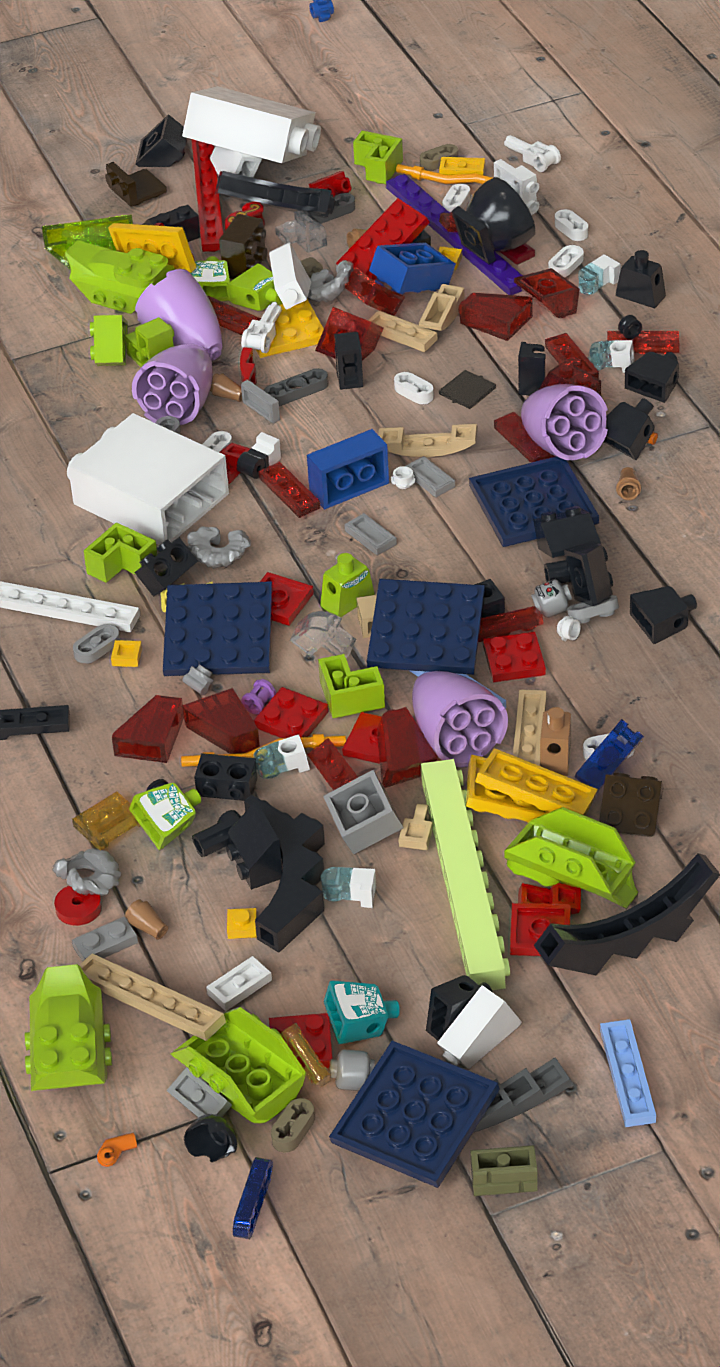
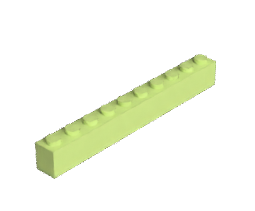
[421,759,510,990]

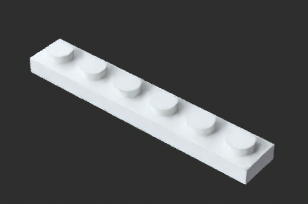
[0,581,140,633]

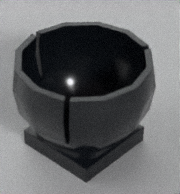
[452,177,535,265]

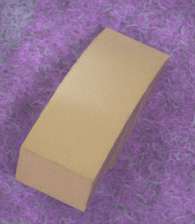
[419,284,465,331]

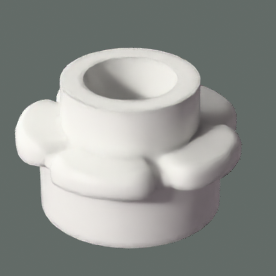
[391,466,415,489]
[557,616,581,641]

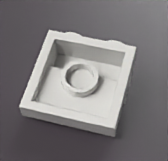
[494,159,539,215]

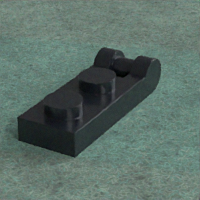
[0,705,70,740]

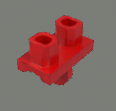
[309,171,352,197]

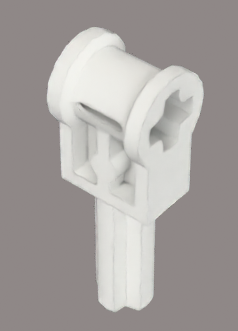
[504,135,561,172]
[241,302,282,353]

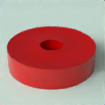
[54,886,102,926]

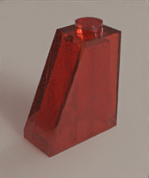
[345,267,405,316]
[458,293,533,341]
[182,688,260,754]
[112,695,184,763]
[377,707,438,788]

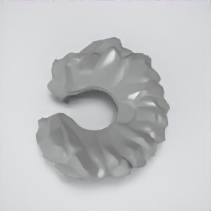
[308,260,354,302]
[187,526,251,569]
[52,848,121,896]

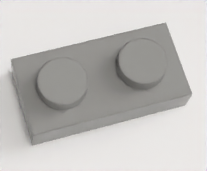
[72,917,138,962]
[166,1067,232,1118]

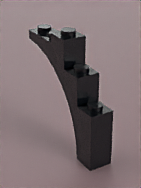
[215,171,335,218]
[244,794,325,953]
[534,853,720,976]

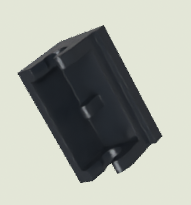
[518,342,546,396]

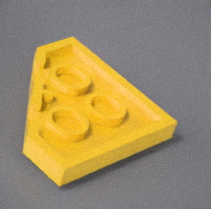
[256,299,327,358]
[466,754,549,823]

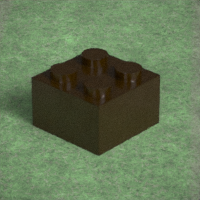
[219,214,268,279]

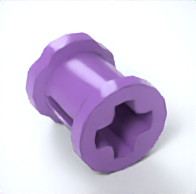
[241,679,276,714]

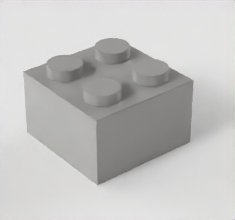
[323,770,403,855]

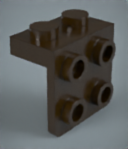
[105,162,167,207]
[599,773,664,837]

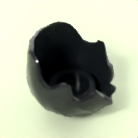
[184,1114,237,1163]

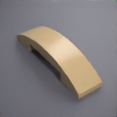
[378,424,477,457]

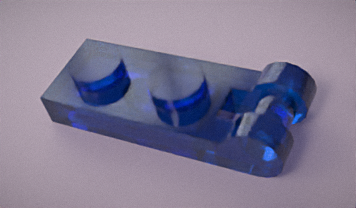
[574,719,644,793]

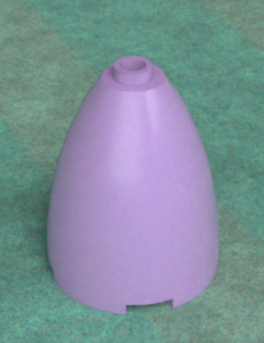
[135,269,223,361]
[132,344,213,425]
[521,384,608,461]
[412,671,508,768]

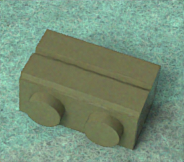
[470,1145,537,1196]

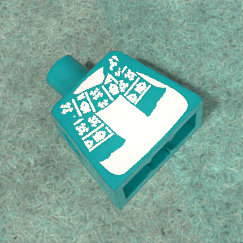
[323,981,400,1044]

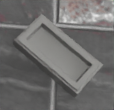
[241,380,280,424]
[406,456,455,497]
[344,513,397,556]

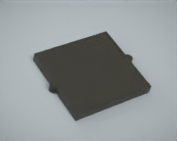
[439,370,496,409]

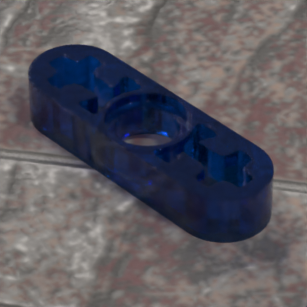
[232,1157,273,1240]

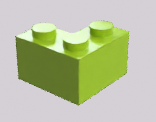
[353,130,403,184]
[90,315,128,366]
[125,317,174,367]
[83,522,157,583]
[318,654,385,718]

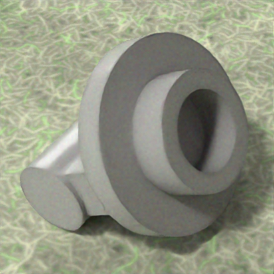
[183,664,214,695]

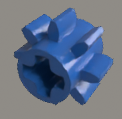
[309,0,334,22]

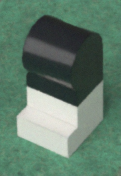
[237,432,281,479]

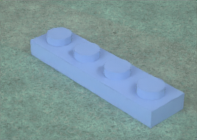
[600,1019,656,1127]

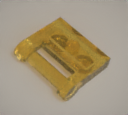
[72,792,141,850]
[281,1023,331,1088]

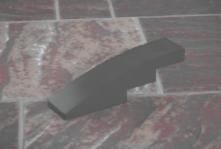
[473,1057,573,1133]

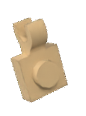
[398,804,433,850]

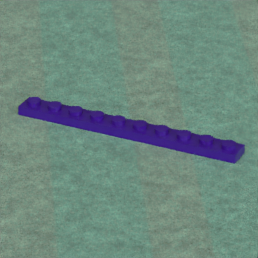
[386,174,529,296]

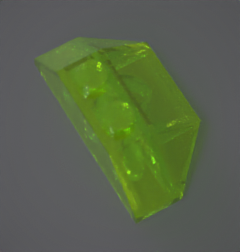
[41,214,133,270]

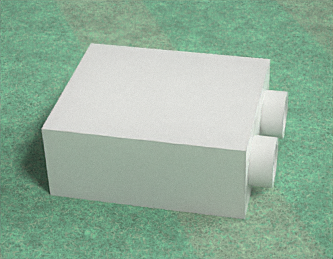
[182,86,321,163]
[67,413,229,545]

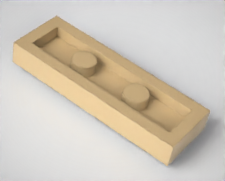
[365,310,438,352]

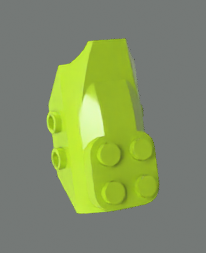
[65,240,176,314]
[504,807,638,909]
[25,964,112,1091]
[170,1007,306,1124]

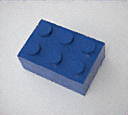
[369,243,456,294]
[307,429,389,510]

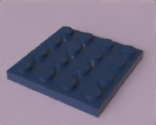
[469,457,599,547]
[367,579,485,675]
[163,582,273,676]
[329,1041,500,1188]

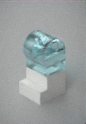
[578,255,621,295]
[587,340,635,373]
[253,735,310,779]
[321,867,376,908]

